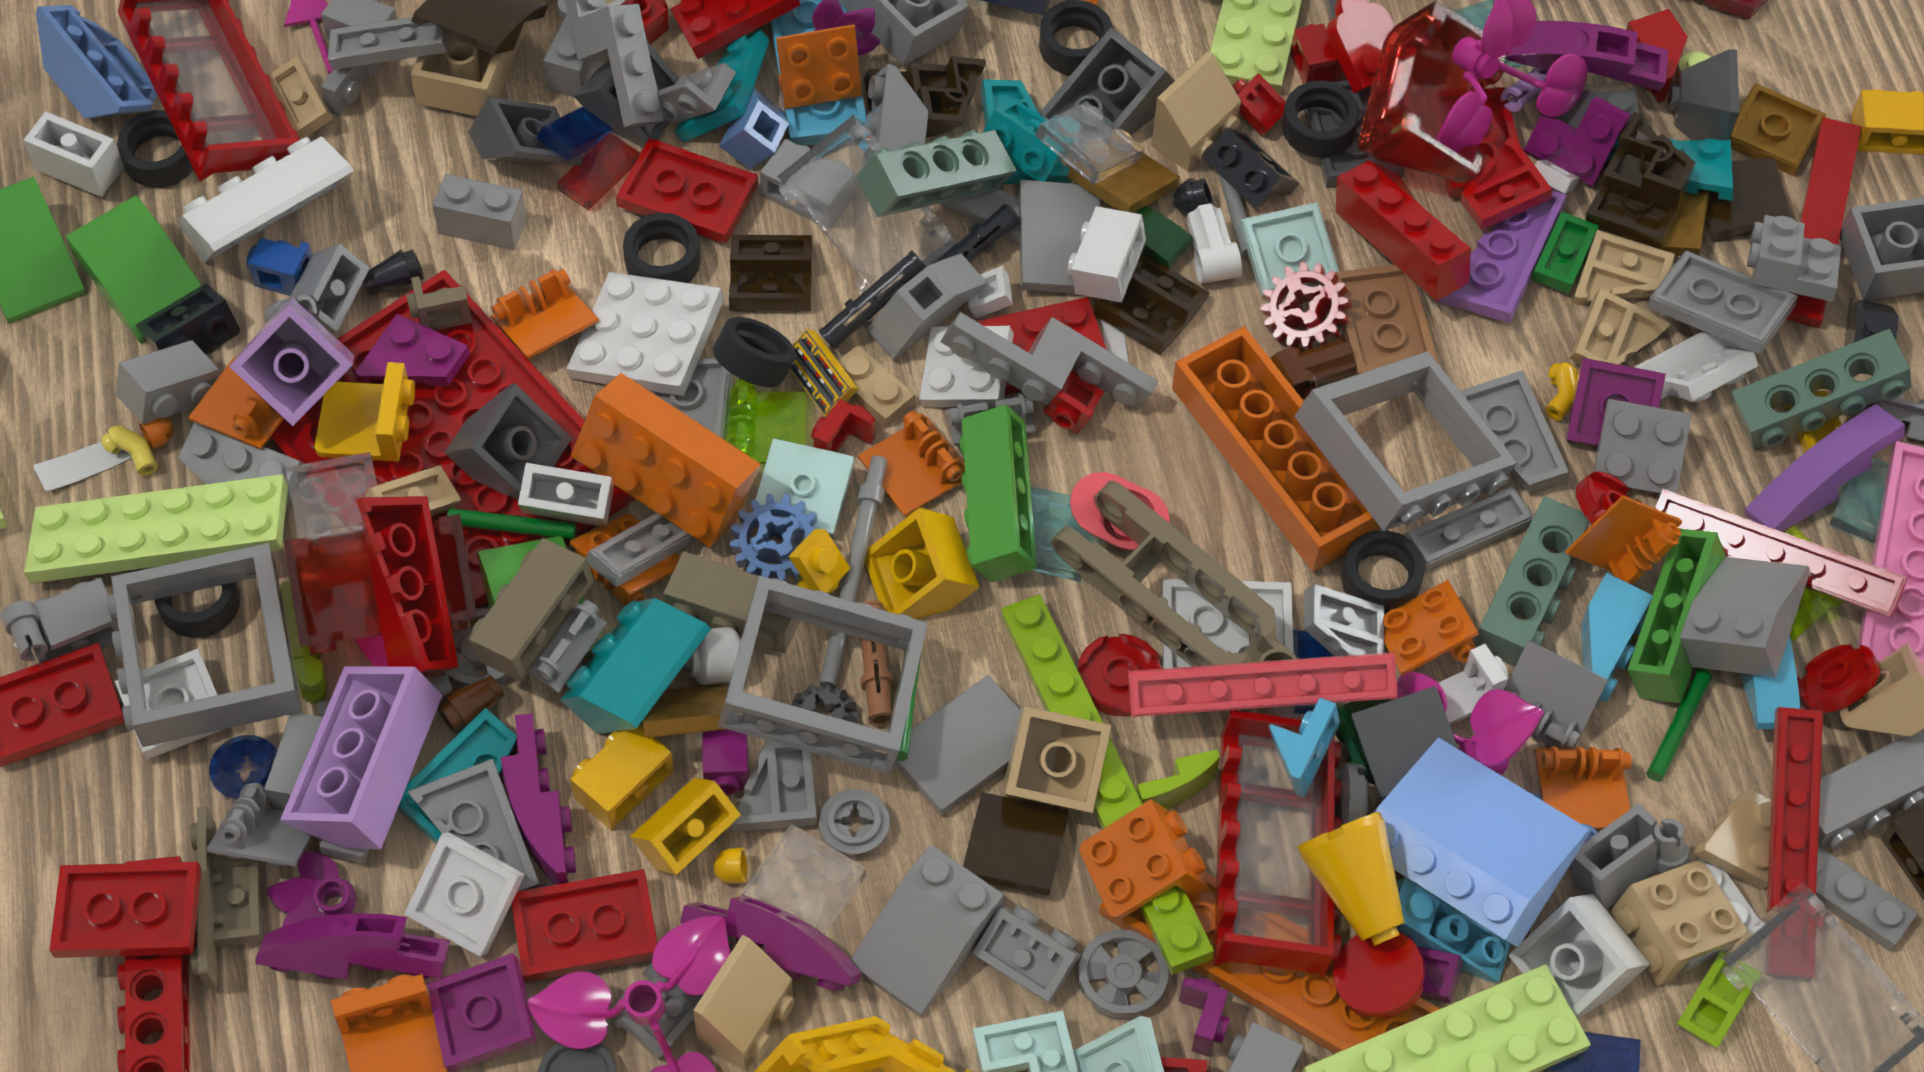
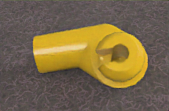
[1545,362,1578,421]

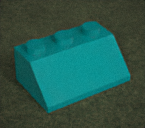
[560,598,711,734]

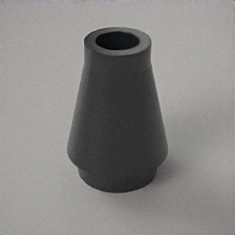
[363,249,425,296]

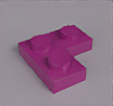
[1524,96,1631,187]

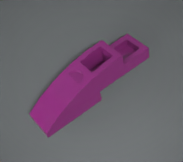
[1505,21,1669,91]
[501,713,577,885]
[680,895,862,991]
[255,913,450,979]

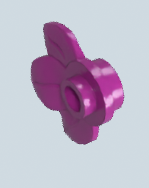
[812,0,880,56]
[267,851,357,927]

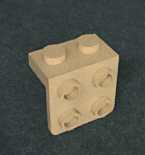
[1610,861,1747,987]

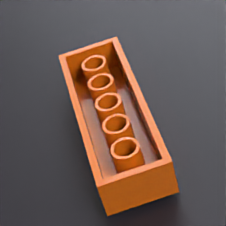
[1172,326,1382,573]

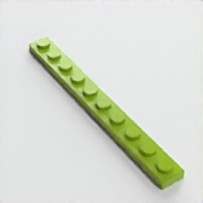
[1001,594,1214,975]

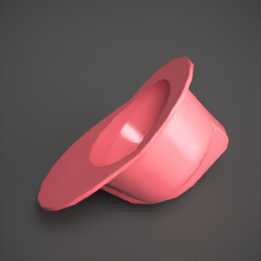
[1070,472,1170,551]

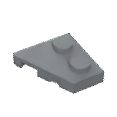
[1304,584,1384,656]
[731,741,817,832]

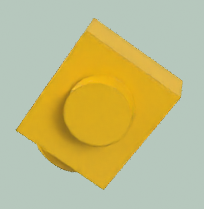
[788,529,851,594]

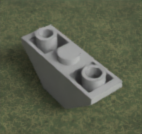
[860,64,928,170]
[867,253,987,361]

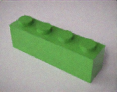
[959,404,1037,583]
[1628,528,1726,704]

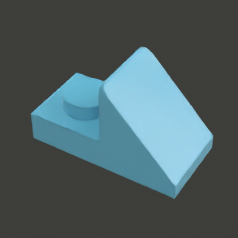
[1269,698,1340,798]

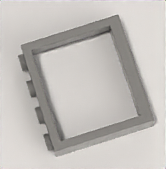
[1294,351,1518,531]
[107,543,302,747]
[718,575,928,774]

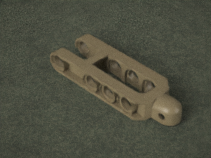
[1051,481,1298,666]

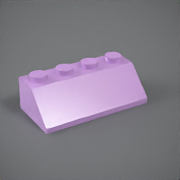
[280,666,442,850]

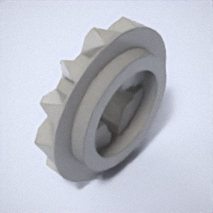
[819,789,890,859]

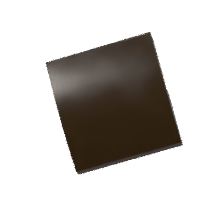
[1706,158,1792,242]
[729,235,812,311]
[1094,253,1210,355]
[963,792,1069,896]

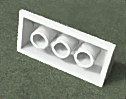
[178,136,354,263]

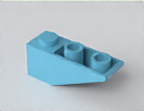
[1581,573,1653,707]
[1396,877,1511,983]

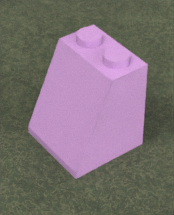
[229,297,354,426]

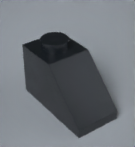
[1844,298,1899,346]

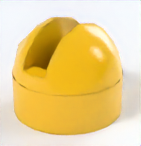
[713,847,748,884]

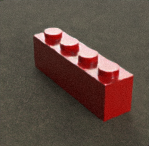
[1336,160,1471,301]
[355,496,459,678]

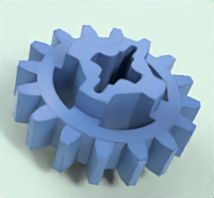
[730,494,821,582]

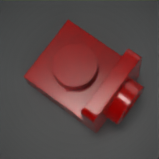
[1232,73,1286,136]

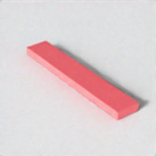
[1128,652,1397,717]

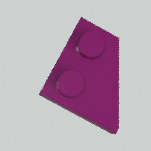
[354,314,470,386]

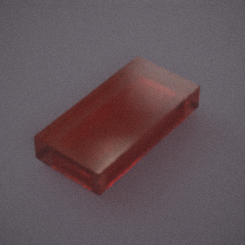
[557,132,640,210]

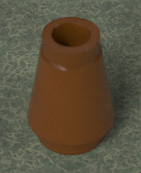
[437,675,505,734]

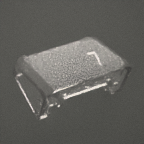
[777,115,958,303]
[1721,882,1924,1072]

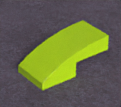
[1136,749,1220,810]
[1676,951,1761,1049]

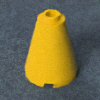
[1297,812,1405,946]

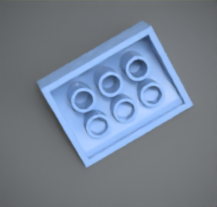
[1374,737,1591,947]

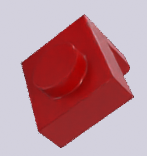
[1043,370,1105,435]
[811,399,876,452]

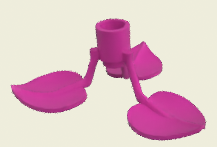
[1431,0,1588,156]
[1393,672,1544,775]
[527,916,730,1072]

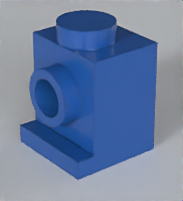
[246,238,312,296]

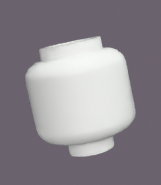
[684,627,741,686]

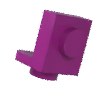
[1405,935,1464,1004]
[1179,977,1230,1057]

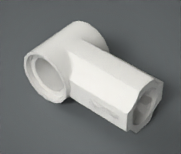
[1187,204,1242,284]

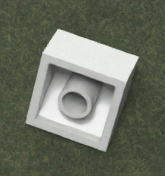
[1509,894,1650,1020]

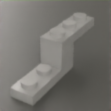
[321,0,397,116]
[565,0,664,127]
[940,312,1158,410]

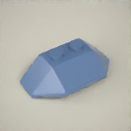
[36,5,157,119]

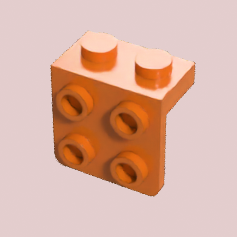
[1079,799,1209,919]
[331,974,448,1072]

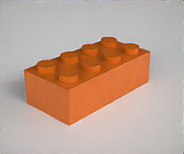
[571,373,761,548]

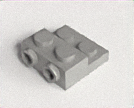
[1746,215,1841,302]

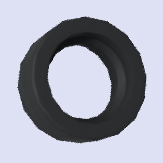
[1039,0,1113,75]
[1282,81,1359,158]
[117,110,193,188]
[623,212,701,283]
[713,316,796,388]
[1341,530,1426,614]
[154,582,240,638]

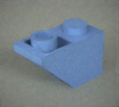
[719,88,789,170]

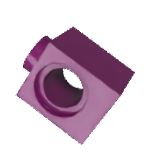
[702,729,749,795]

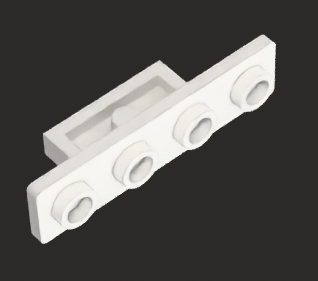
[1635,331,1758,402]

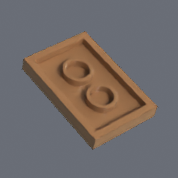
[1336,265,1439,375]

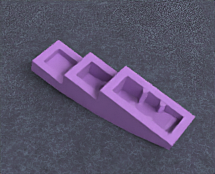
[1745,404,1905,532]

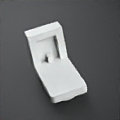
[1438,644,1508,725]

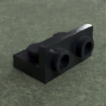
[1204,127,1300,207]
[136,283,240,354]

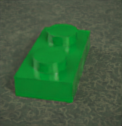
[1531,211,1599,294]

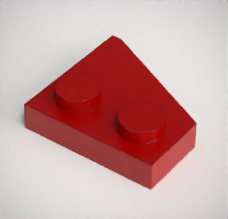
[1461,137,1552,230]

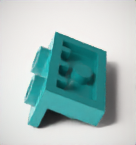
[983,97,1077,182]

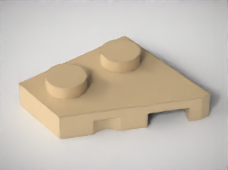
[1572,230,1675,305]
[1693,789,1771,890]

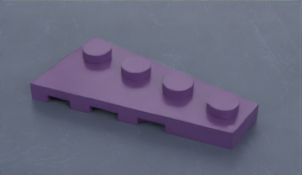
[1434,190,1567,323]

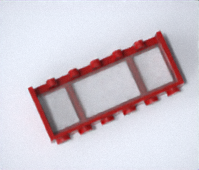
[117,0,300,182]
[1214,710,1341,978]

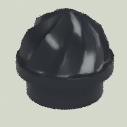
[1173,178,1213,216]

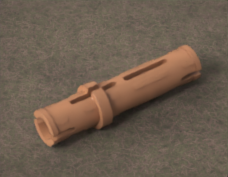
[860,600,896,726]

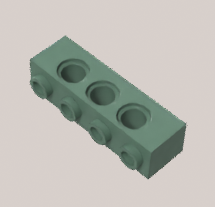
[856,130,1017,218]
[1731,328,1911,450]
[1474,496,1589,667]

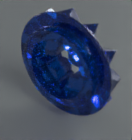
[209,735,277,800]

